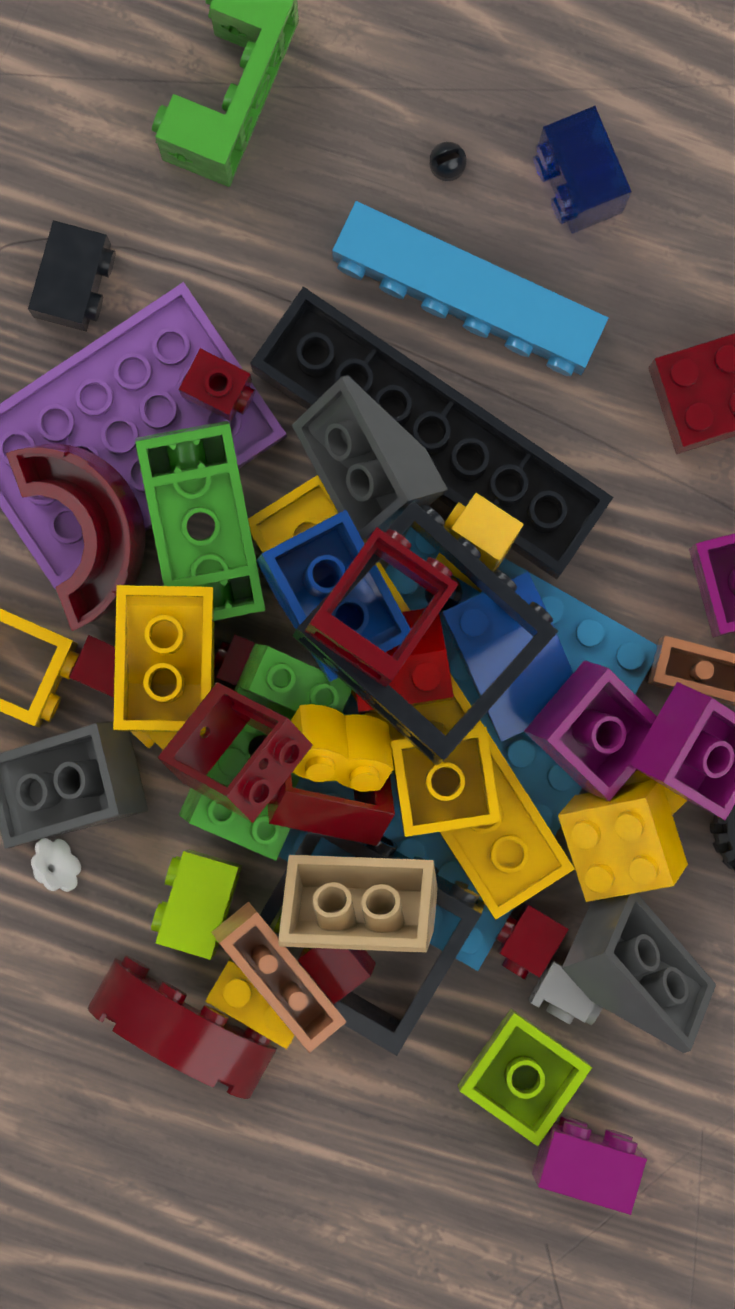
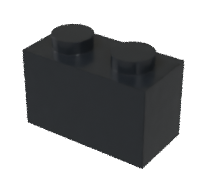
[28,220,116,332]

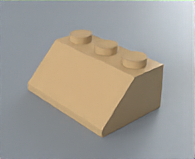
[278,855,438,953]

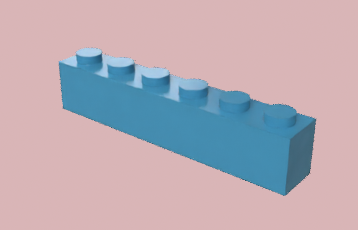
[332,201,609,377]

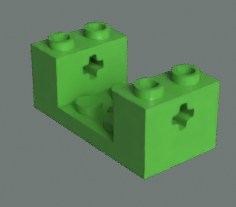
[152,0,299,187]
[135,421,266,621]
[179,643,352,861]

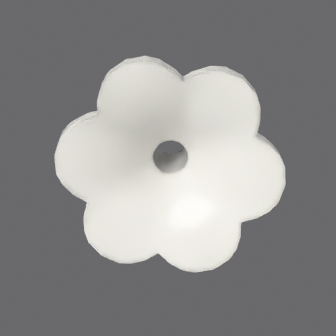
[31,838,81,892]

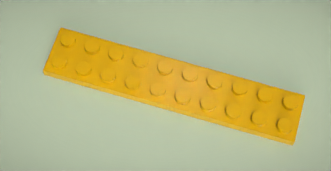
[248,475,575,920]

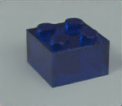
[533,106,632,234]

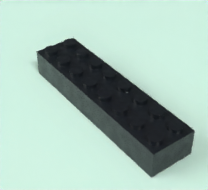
[250,286,614,580]

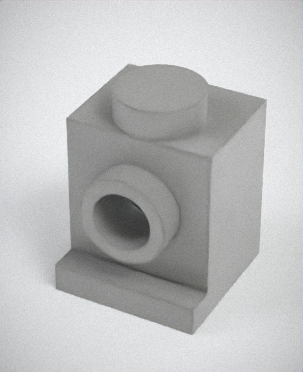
[528,960,603,1025]

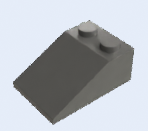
[292,376,448,543]
[0,722,149,849]
[562,893,716,1053]

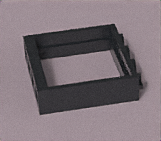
[292,501,558,766]
[260,832,485,1056]

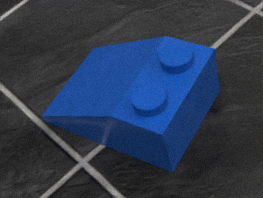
[256,510,411,682]
[441,572,573,742]

